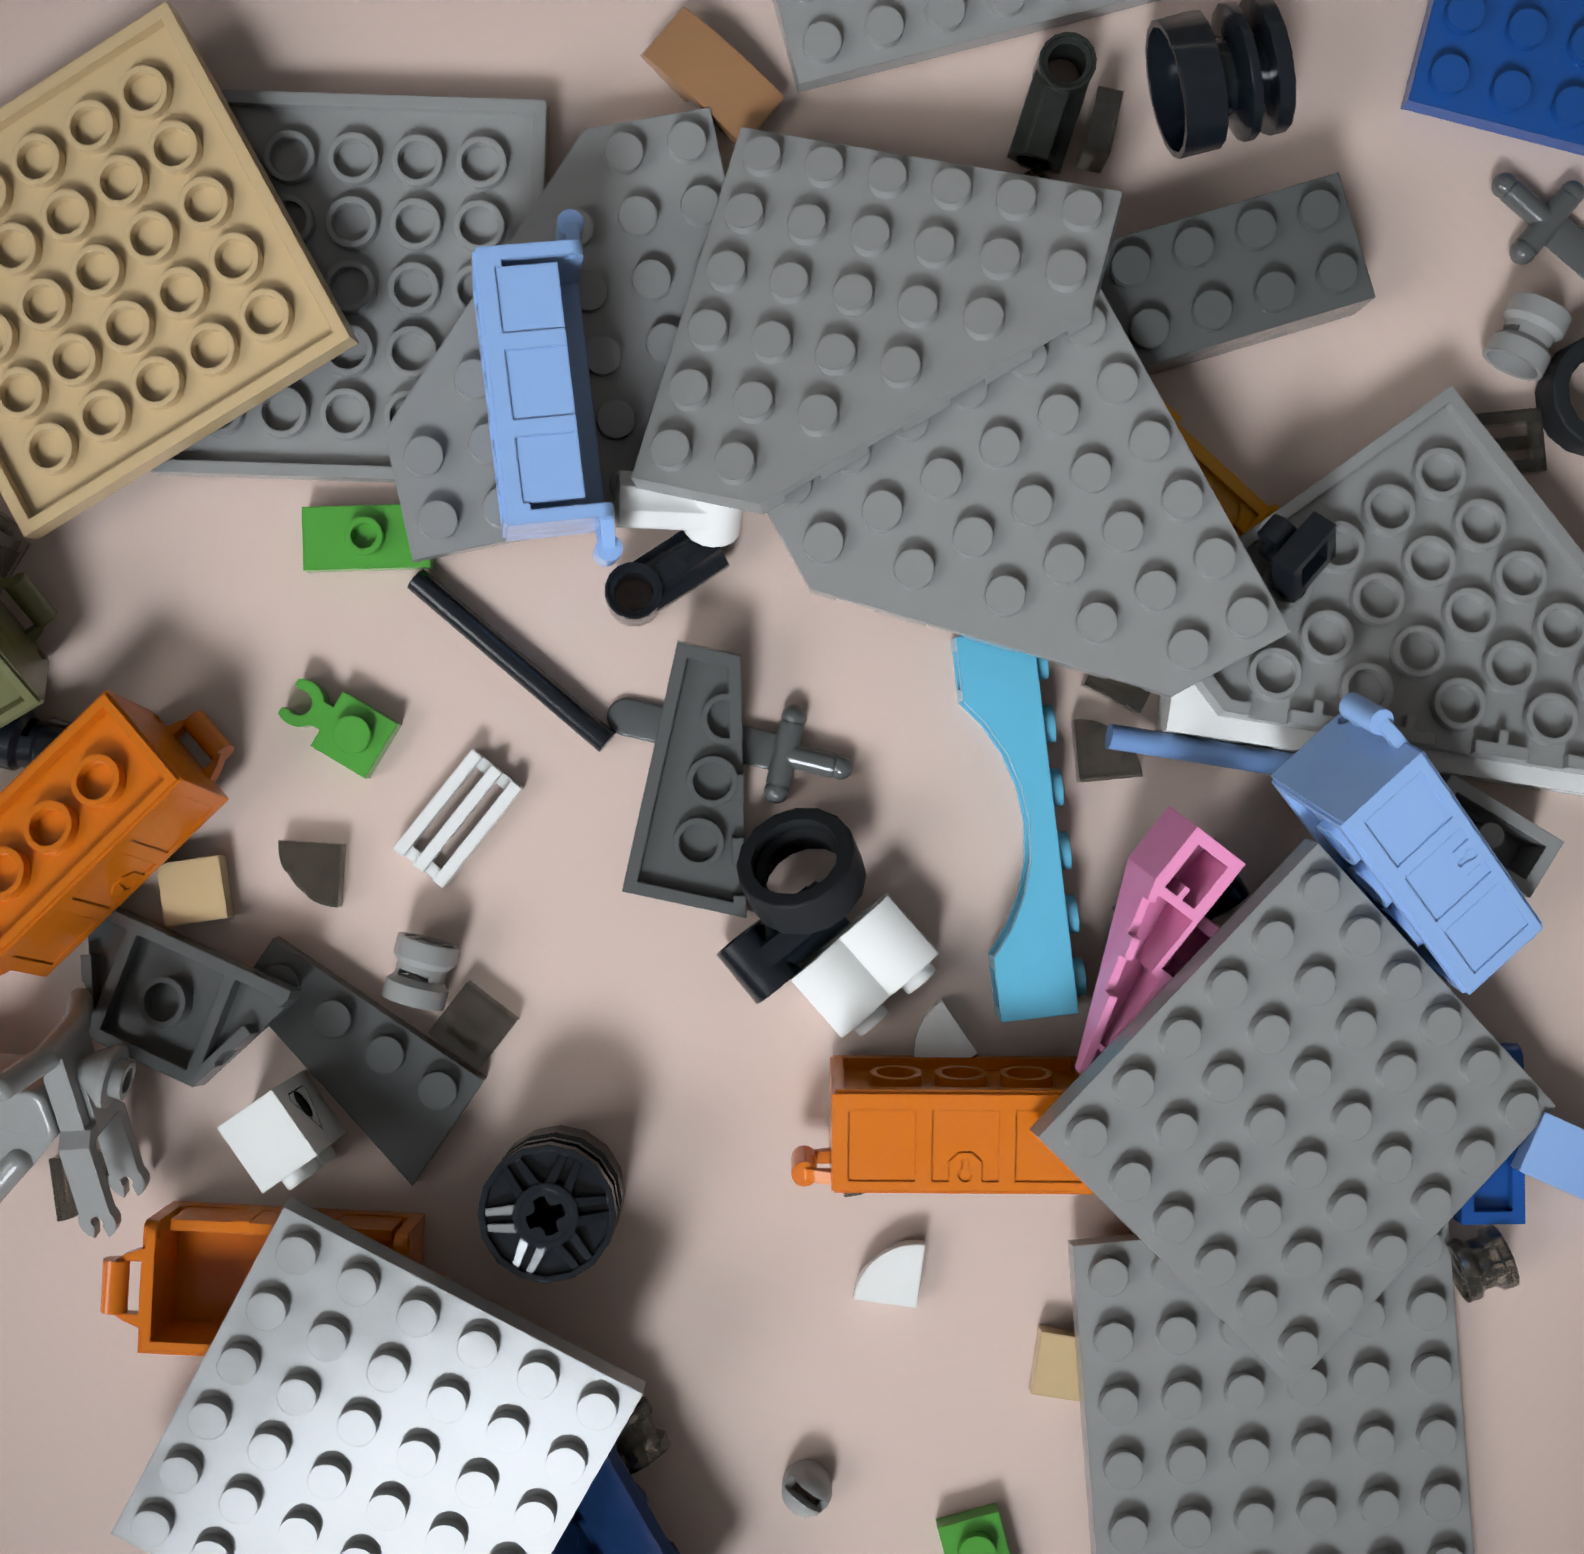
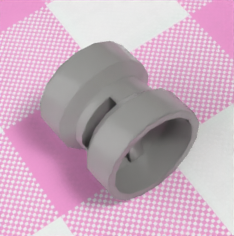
[1482,292,1572,381]
[381,932,461,1011]

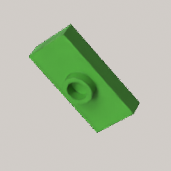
[302,504,434,573]

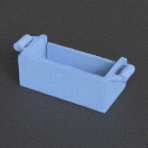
[471,209,623,567]
[1271,692,1543,995]

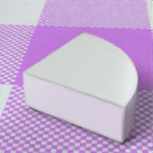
[914,998,977,1058]
[853,1239,925,1308]

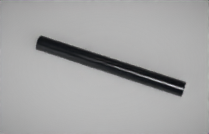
[407,569,616,752]

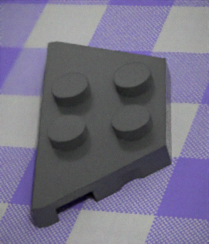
[80,906,302,1087]

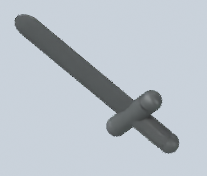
[1491,172,1584,279]
[607,698,853,804]

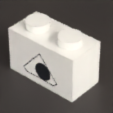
[217,1070,347,1193]

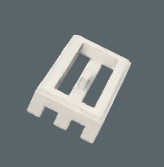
[393,749,524,888]

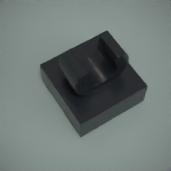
[1257,511,1336,603]

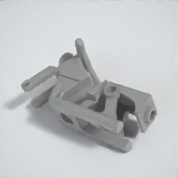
[0,988,150,1238]

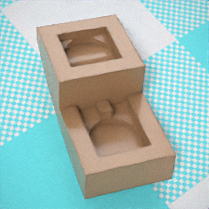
[640,7,785,144]

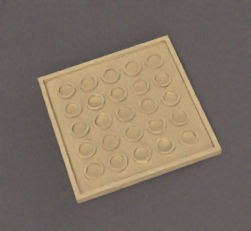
[0,1,359,540]

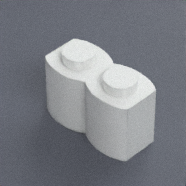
[791,892,939,1038]

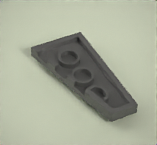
[622,640,747,918]
[254,936,487,1186]

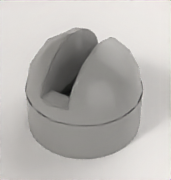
[782,1459,832,1518]

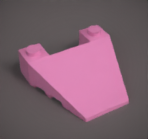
[1075,806,1246,1074]

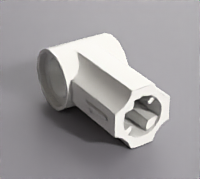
[615,470,743,547]

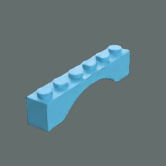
[951,636,1087,1022]

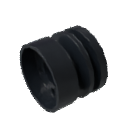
[1145,0,1296,159]
[477,1125,625,1283]

